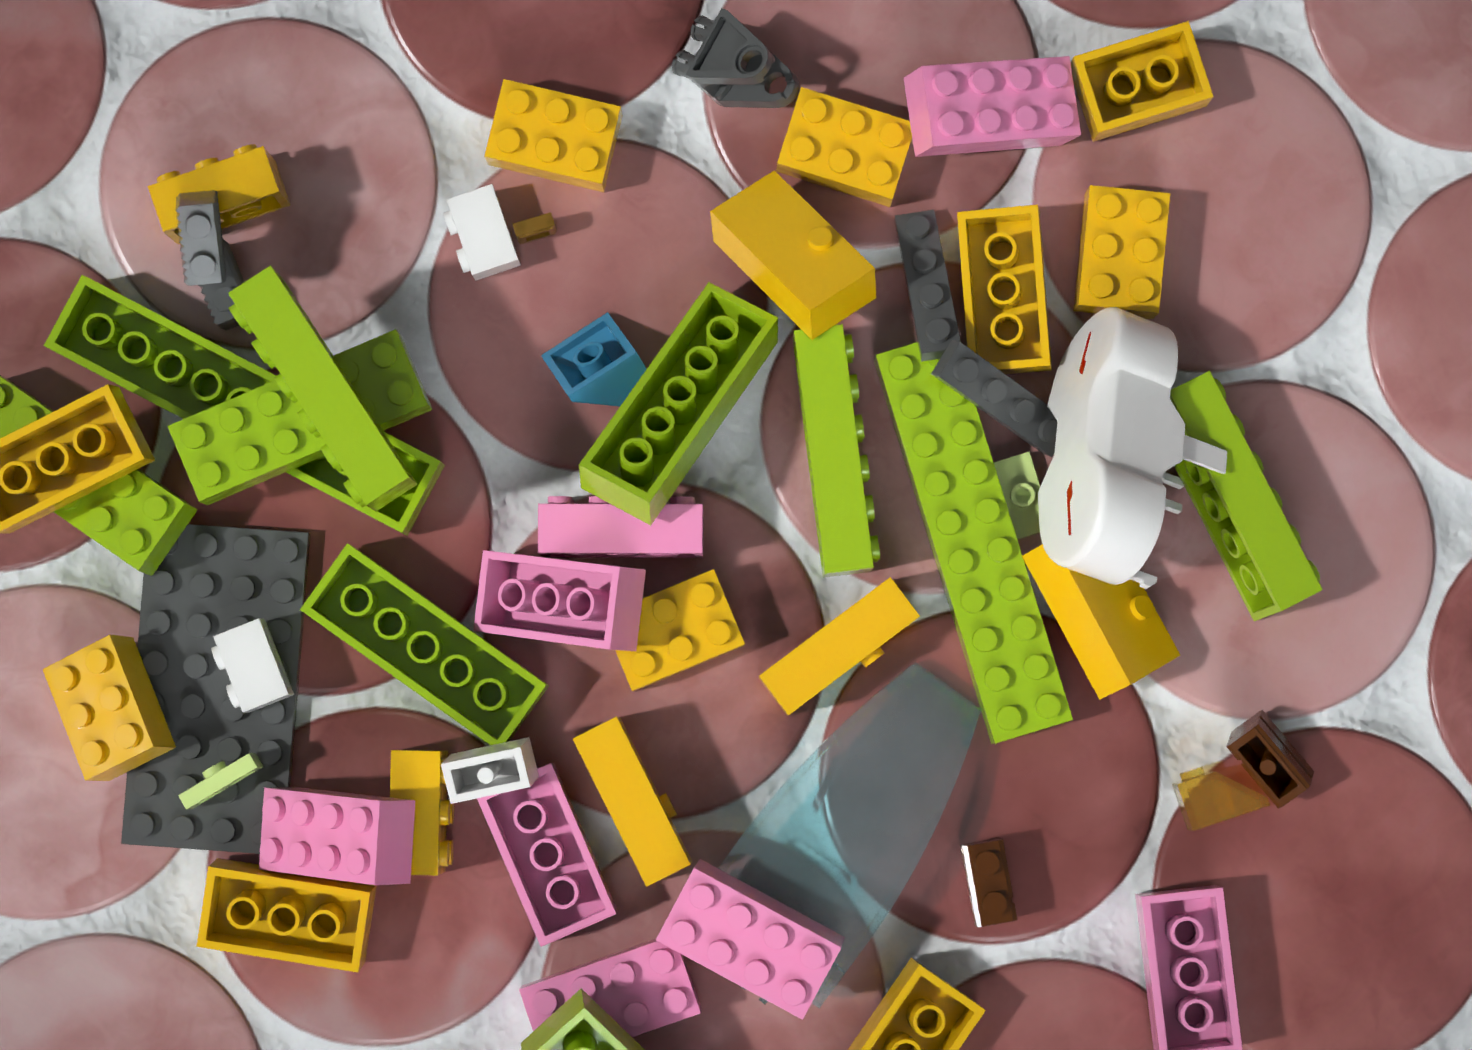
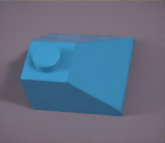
[541,312,647,406]

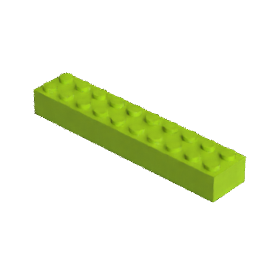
[44,275,445,536]
[873,342,1073,744]

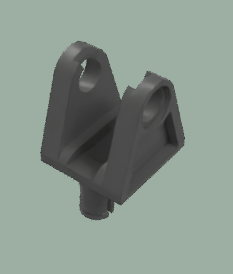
[672,8,800,108]

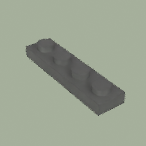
[895,210,961,362]
[931,339,1058,457]

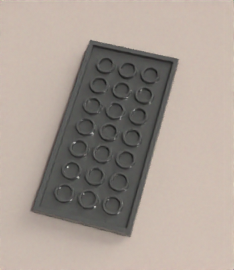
[121,524,310,854]

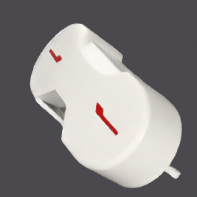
[1038,307,1227,589]

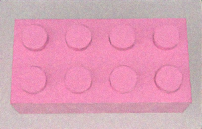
[904,56,1081,157]
[538,496,704,558]
[473,550,646,651]
[477,762,618,947]
[259,787,415,885]
[656,859,845,1020]
[1135,885,1242,1050]
[519,939,702,1037]

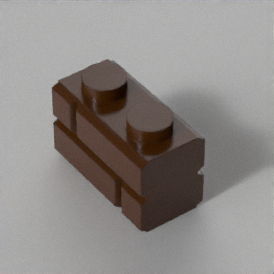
[1226,710,1314,809]
[960,838,1018,928]

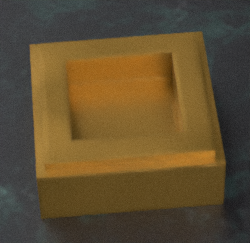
[513,212,557,244]

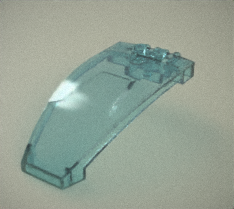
[718,662,981,1008]

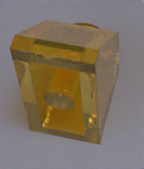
[1172,766,1270,831]

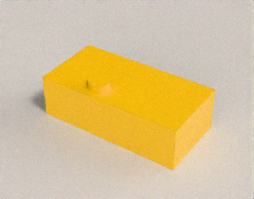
[710,170,876,340]
[957,204,1052,374]
[0,384,155,534]
[1022,544,1181,700]
[759,577,920,716]
[573,716,692,887]
[196,858,377,972]
[848,957,986,1050]

